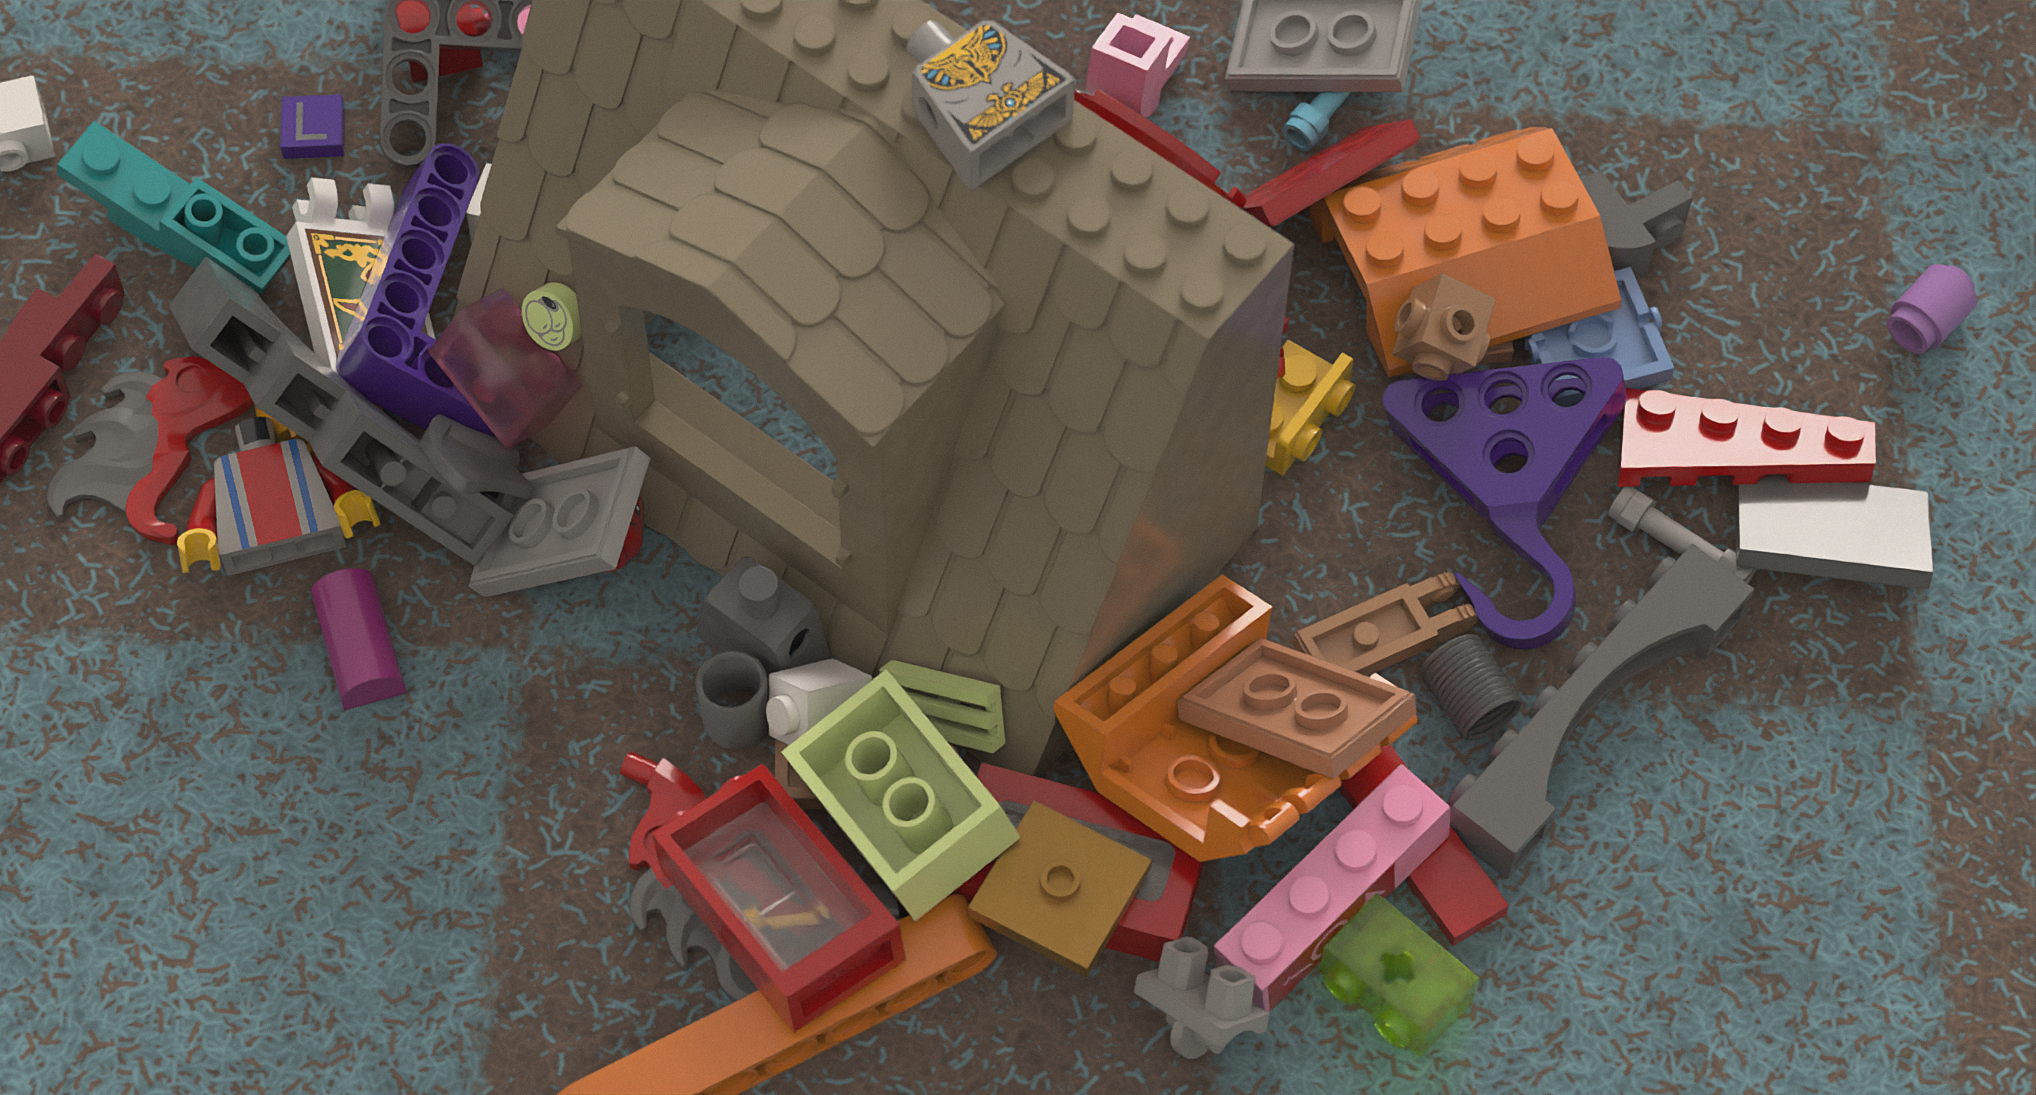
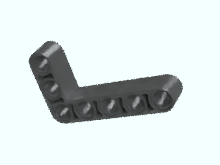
[379,0,532,168]

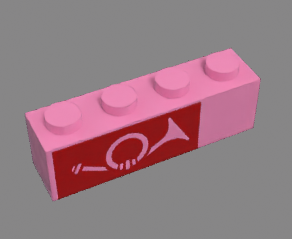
[1214,763,1450,1013]

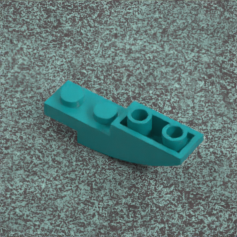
[57,121,291,294]

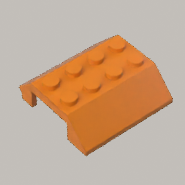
[1309,127,1621,377]
[1053,574,1417,862]

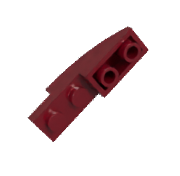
[0,253,125,484]

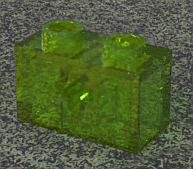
[1319,893,1480,1058]

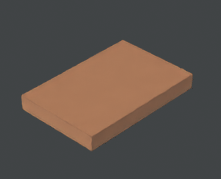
[1177,638,1417,779]

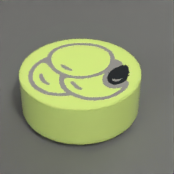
[522,282,582,351]

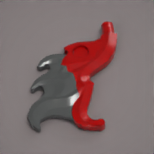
[47,356,254,545]
[620,751,825,1002]

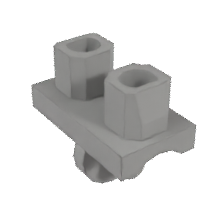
[1134,937,1270,1059]

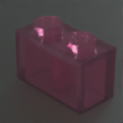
[428,288,582,449]

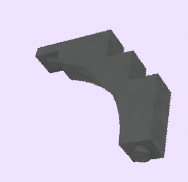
[169,257,513,566]

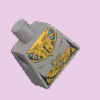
[907,20,1075,191]

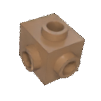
[1392,273,1496,381]

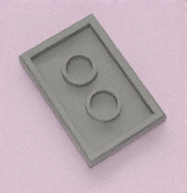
[1225,0,1422,92]
[469,446,651,597]

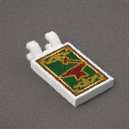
[286,178,435,373]

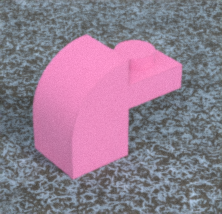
[1086,13,1190,118]

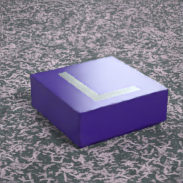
[281,94,345,159]

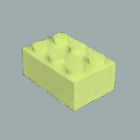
[781,669,1021,921]

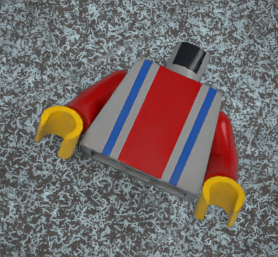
[177,417,381,576]

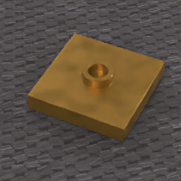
[968,800,1152,978]

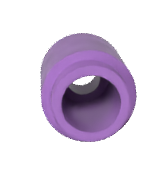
[1887,264,1977,354]

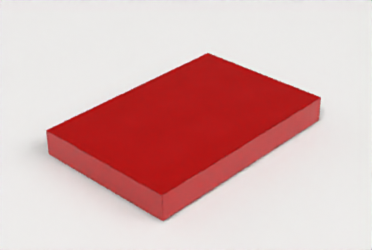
[1242,119,1420,227]

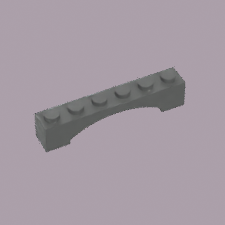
[1447,543,1754,879]

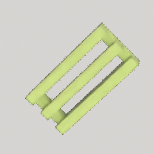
[879,660,1005,754]

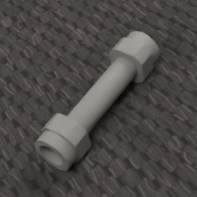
[1608,487,1756,583]

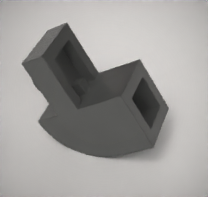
[1581,170,1693,278]

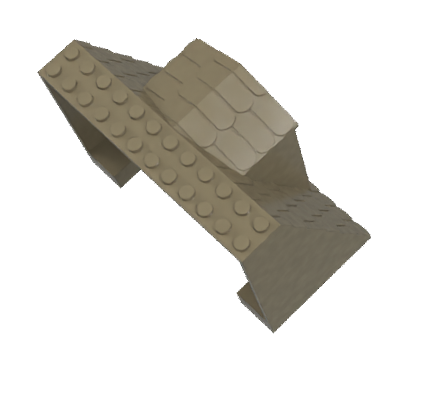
[445,0,1294,778]

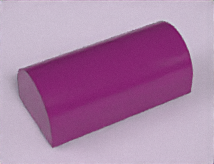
[311,568,407,711]

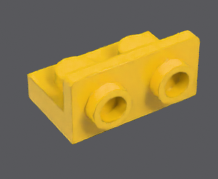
[1265,339,1356,476]

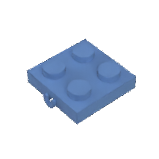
[1524,267,1674,407]

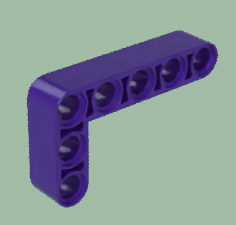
[336,143,526,439]

